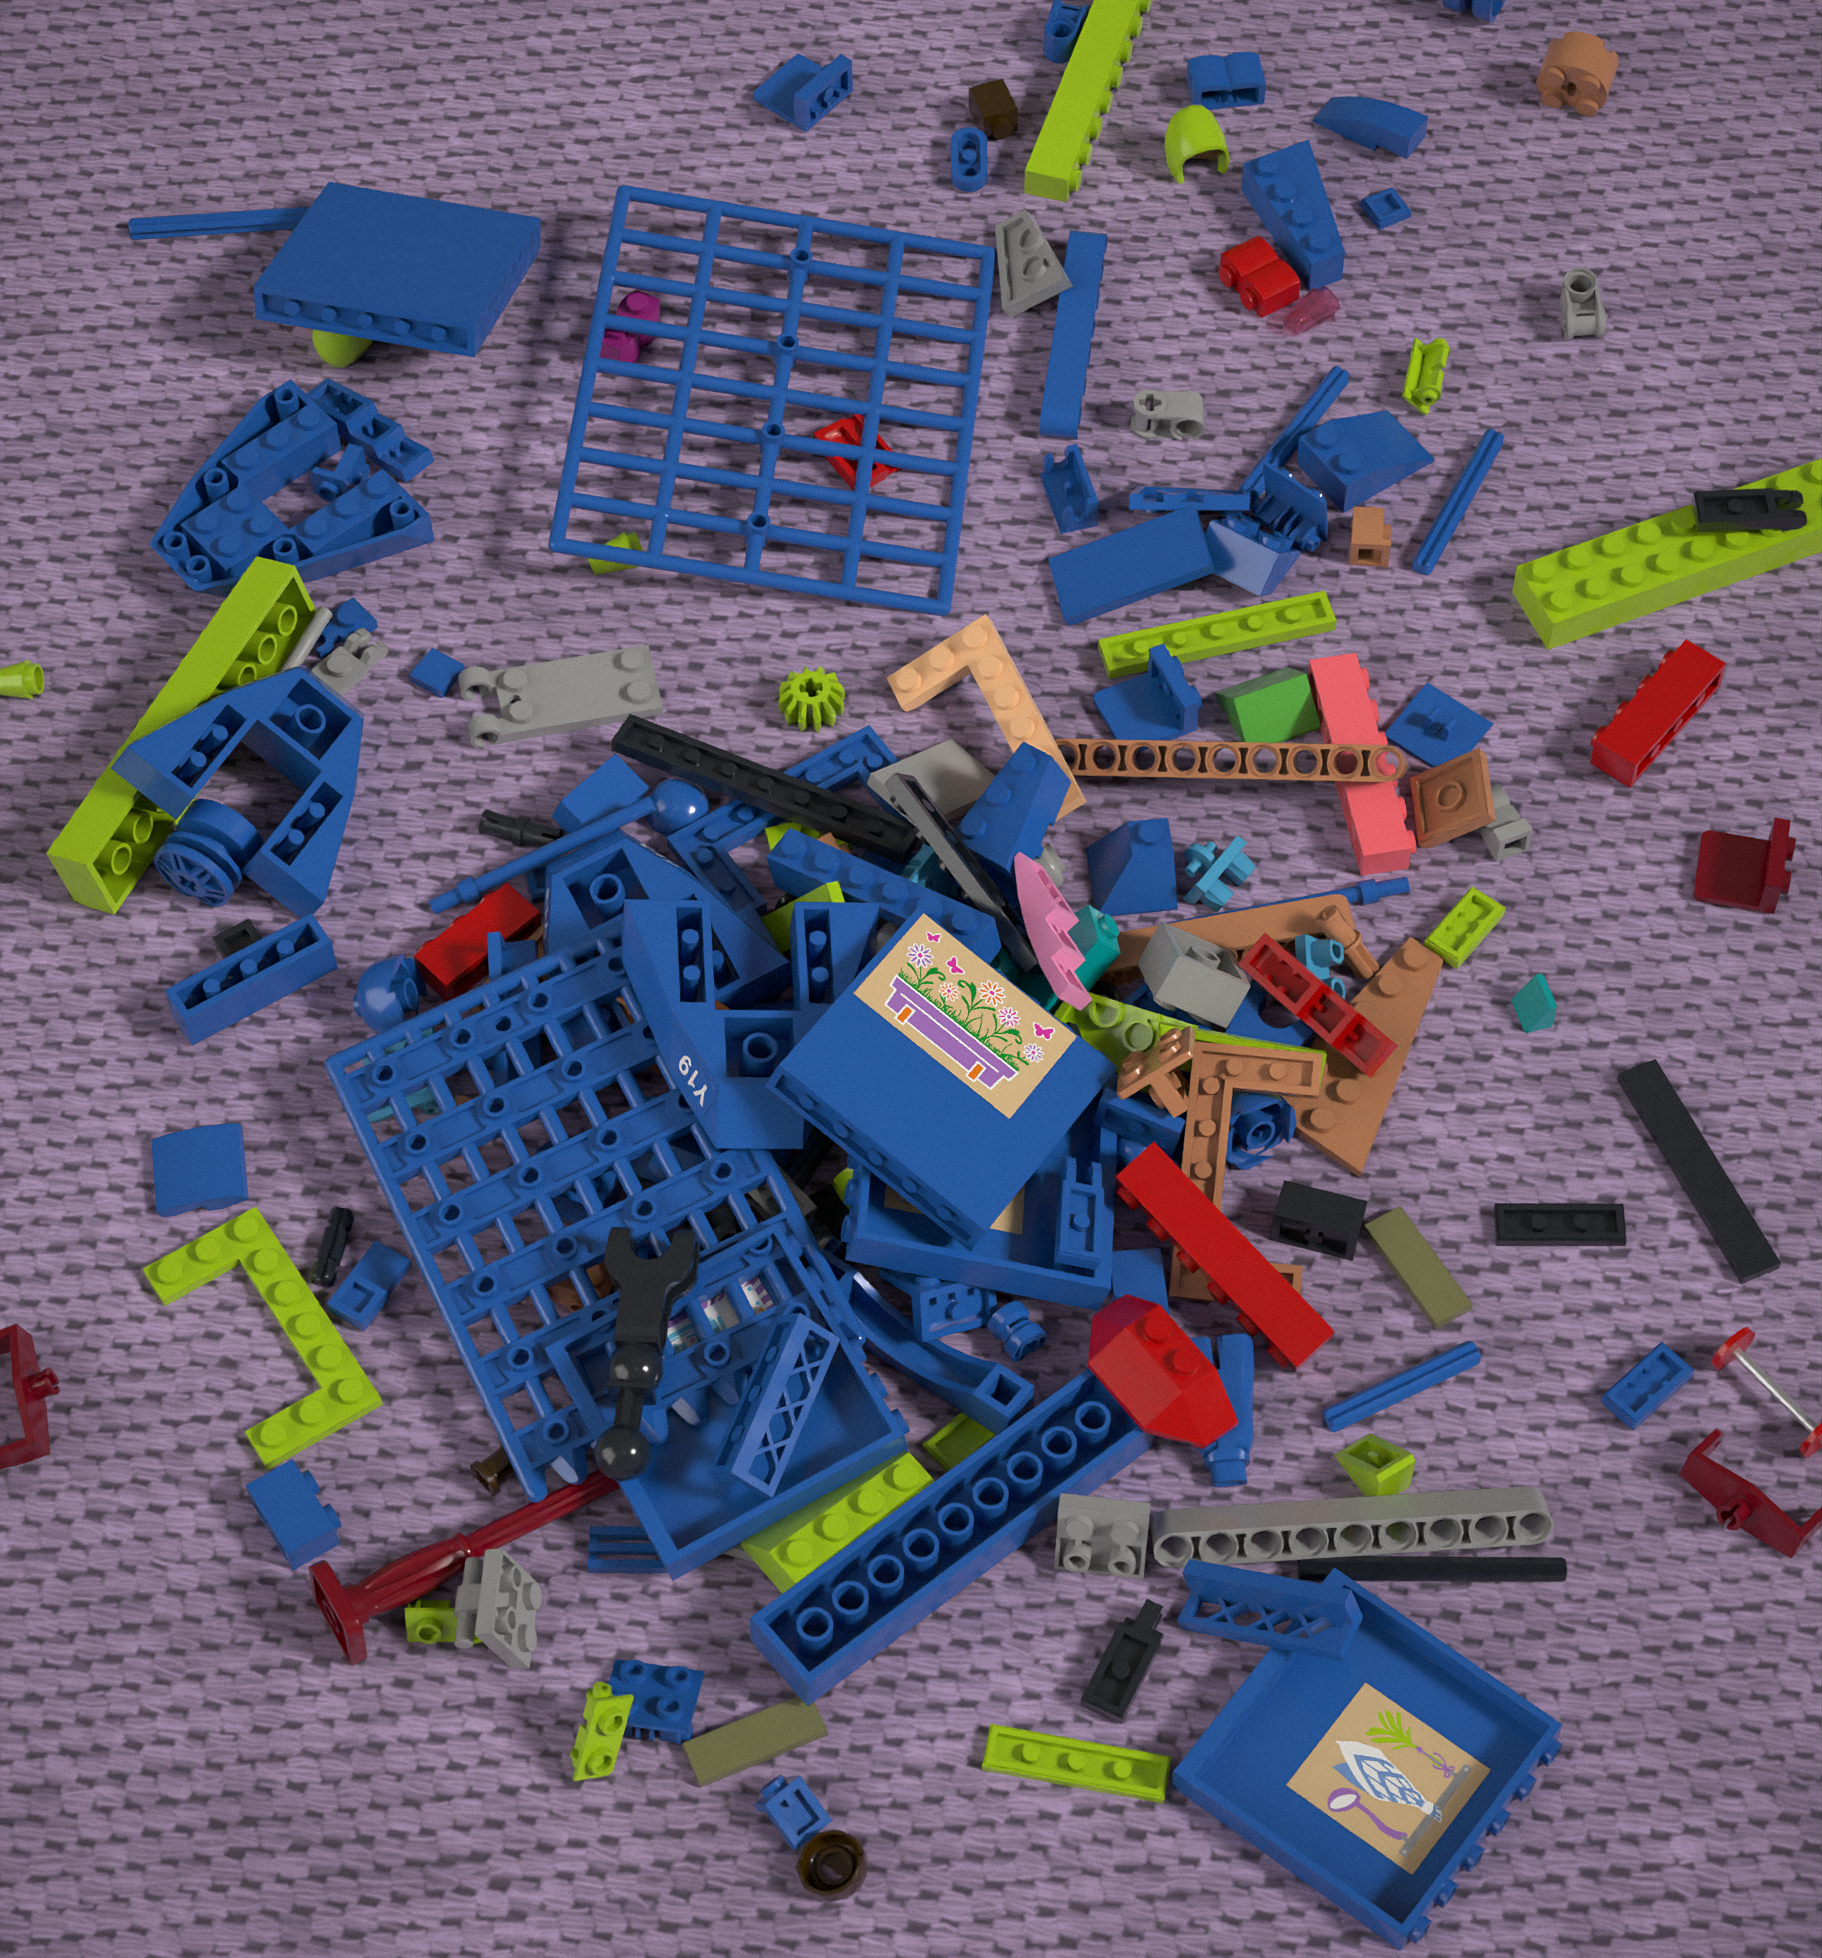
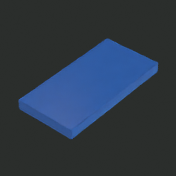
[1048,504,1215,626]

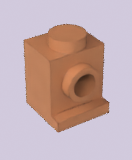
[1349,506,1391,567]

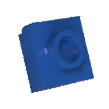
[310,443,370,502]

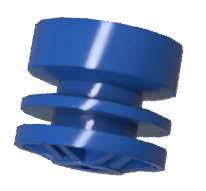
[154,799,263,907]

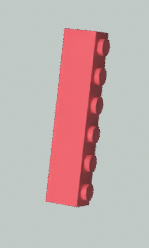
[1307,653,1416,876]

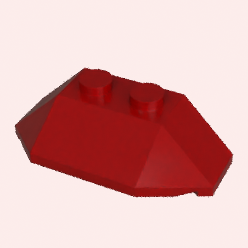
[1087,1294,1239,1449]

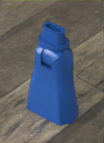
[1190,1333,1255,1488]

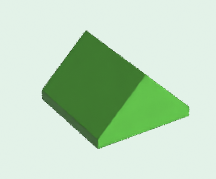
[1215,667,1321,743]

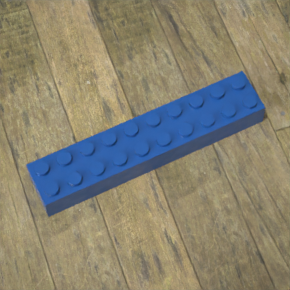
[750,1368,1154,1707]

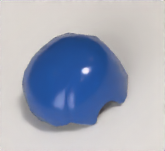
[646,777,710,837]

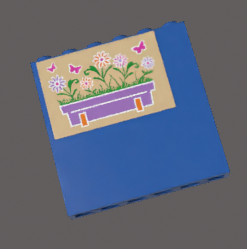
[765,907,1118,1251]

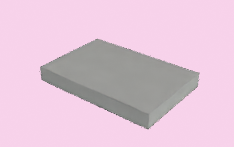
[867,739,996,827]

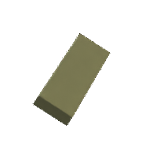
[1363,1206,1473,1330]
[682,1696,828,1788]

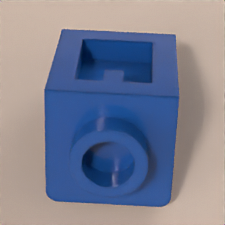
[754,1774,833,1850]

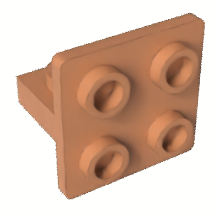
[1116,1026,1195,1118]

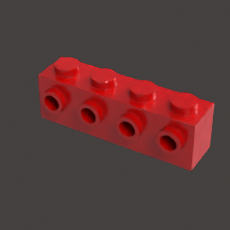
[1590,639,1726,788]

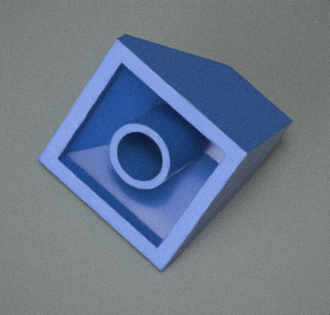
[1086,818,1178,917]

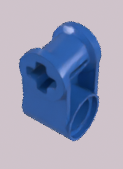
[1044,0,1091,64]

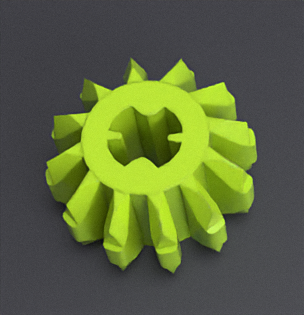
[778,665,845,733]

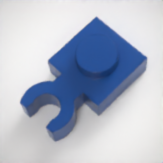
[316,597,378,659]

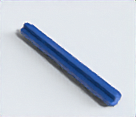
[128,206,310,240]
[1239,366,1349,503]
[1412,429,1504,575]

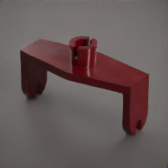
[0,1323,60,1469]
[1679,1428,1822,1559]

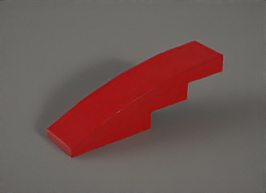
[1238,932,1398,1078]

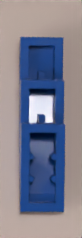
[307,378,434,483]

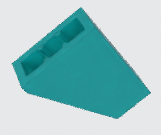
[1009,905,1121,1015]

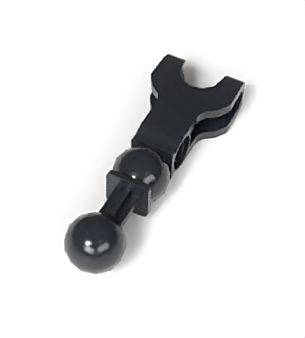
[594,1227,700,1482]

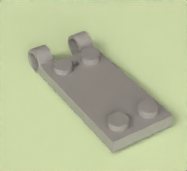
[458,645,663,748]

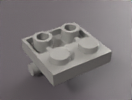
[1054,1493,1151,1579]
[454,1548,542,1669]

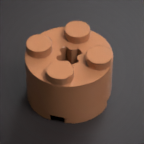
[1536,31,1619,117]

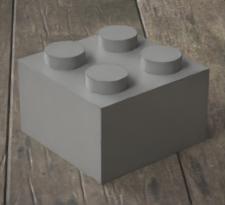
[1137,921,1251,1028]

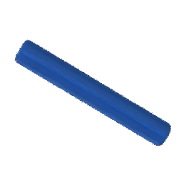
[1322,1341,1481,1432]

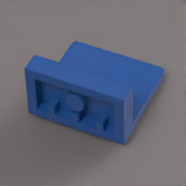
[753,54,853,132]
[878,1267,997,1342]

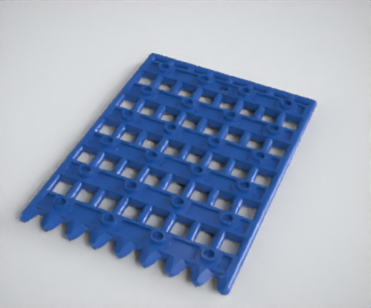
[324,920,866,1503]

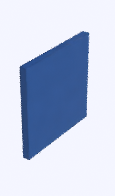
[1385,682,1493,768]

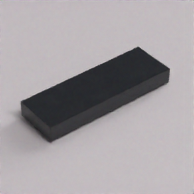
[1494,1203,1627,1246]

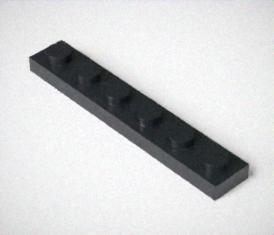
[884,773,1044,975]

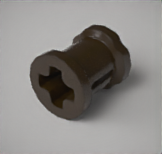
[470,1441,516,1496]

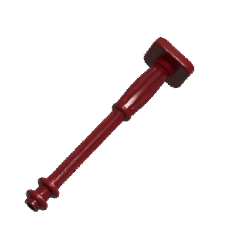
[308,1469,620,1666]

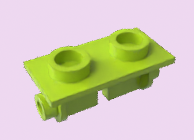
[1402,337,1450,415]
[405,1598,482,1644]
[570,1682,634,1781]

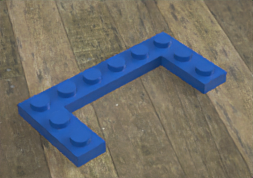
[666,725,910,916]

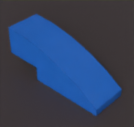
[1313,96,1428,159]

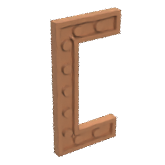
[1169,1041,1323,1304]

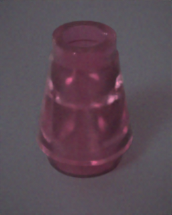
[1283,286,1340,337]

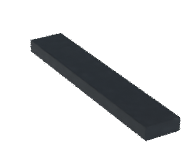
[1617,1059,1781,1284]

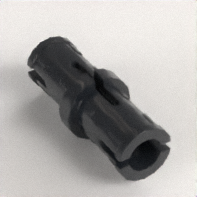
[479,809,564,848]

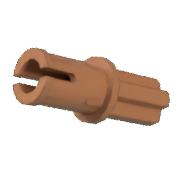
[1315,905,1379,980]

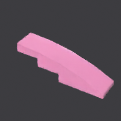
[1014,852,1092,1011]

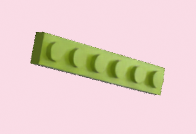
[1098,590,1337,679]

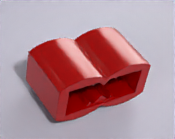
[1218,235,1300,318]

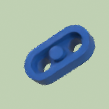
[951,127,988,192]

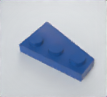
[1129,486,1253,517]

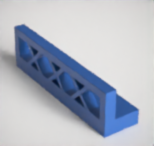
[487,932,544,1088]
[708,1313,840,1498]
[1177,1559,1363,1661]

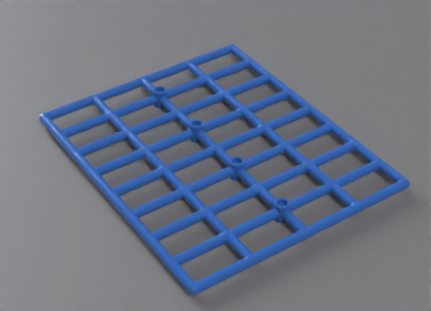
[548,185,997,616]

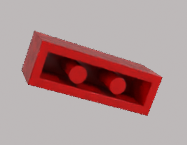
[413,883,542,1002]

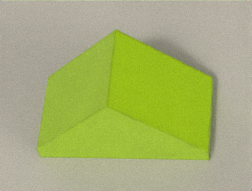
[1334,1433,1415,1497]

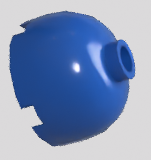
[353,954,428,1034]
[1226,1091,1297,1170]

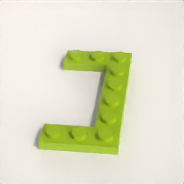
[143,1207,383,1470]

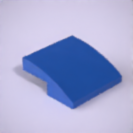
[151,1123,249,1218]

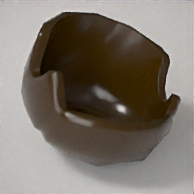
[796,1829,868,1902]

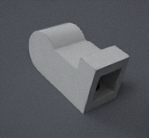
[1478,783,1533,862]

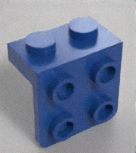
[1093,643,1202,753]

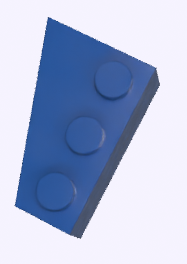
[955,741,1071,888]

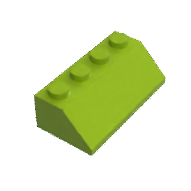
[740,1450,935,1594]

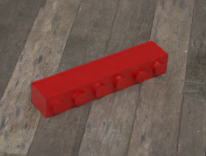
[1115,1141,1335,1372]

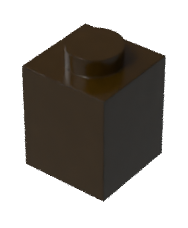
[969,78,1018,140]

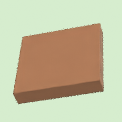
[1409,748,1496,848]

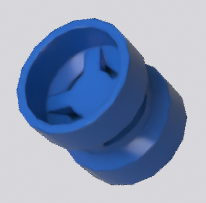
[987,1301,1047,1362]

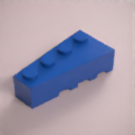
[1241,139,1345,291]

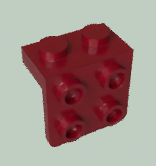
[1693,817,1796,914]

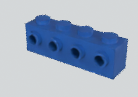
[165,913,338,1046]

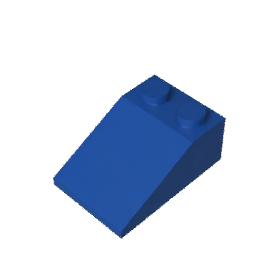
[1297,410,1435,513]

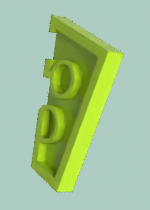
[1053,992,1199,1095]

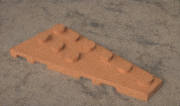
[1282,937,1444,1177]

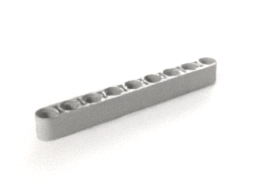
[1149,1486,1554,1568]

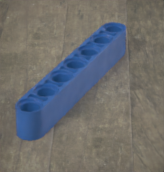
[1039,230,1107,440]

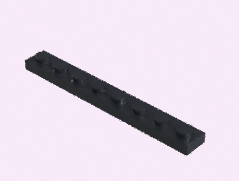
[611,714,919,865]

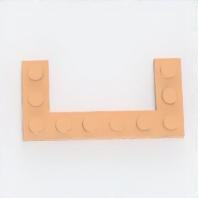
[887,614,1087,826]

